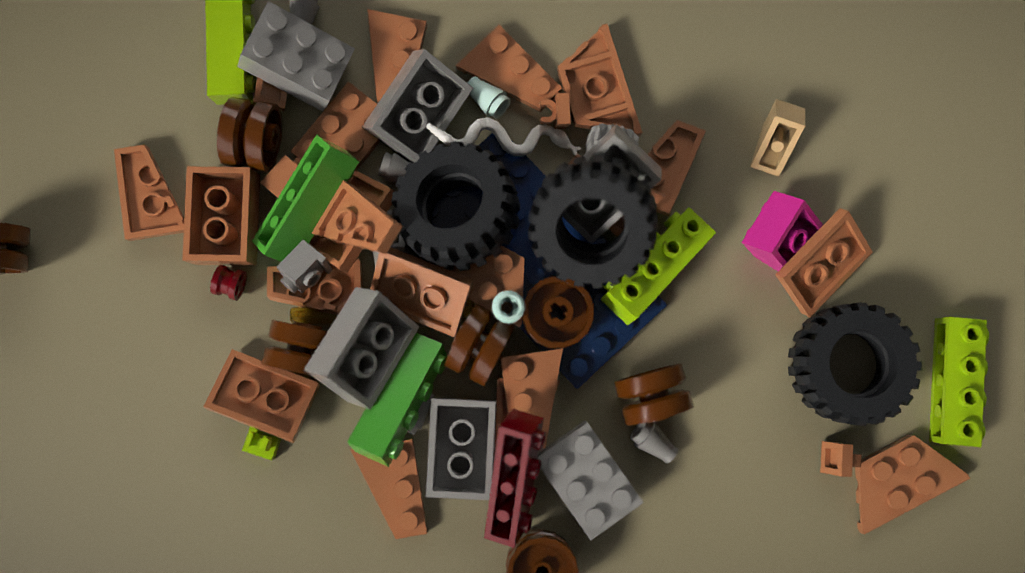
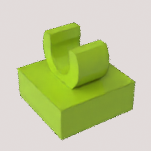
[242,427,281,461]

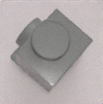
[277,240,332,293]

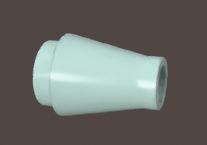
[467,76,510,119]
[492,290,525,323]

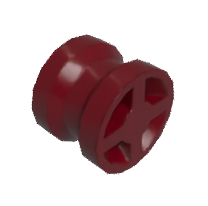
[210,264,247,301]

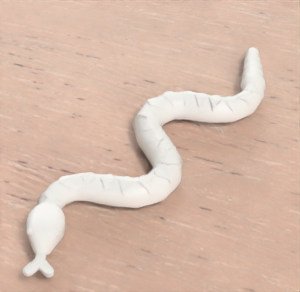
[426,117,581,157]

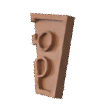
[114,144,184,241]
[311,180,403,254]
[500,349,563,449]

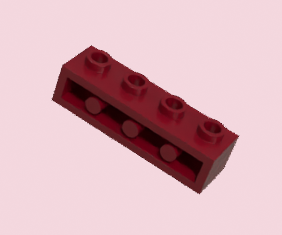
[484,409,546,548]

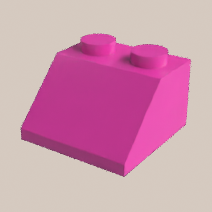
[742,191,823,271]

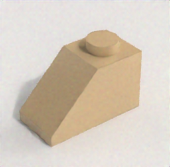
[750,99,806,177]

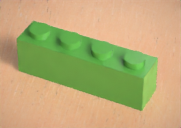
[252,135,359,262]
[347,333,447,467]

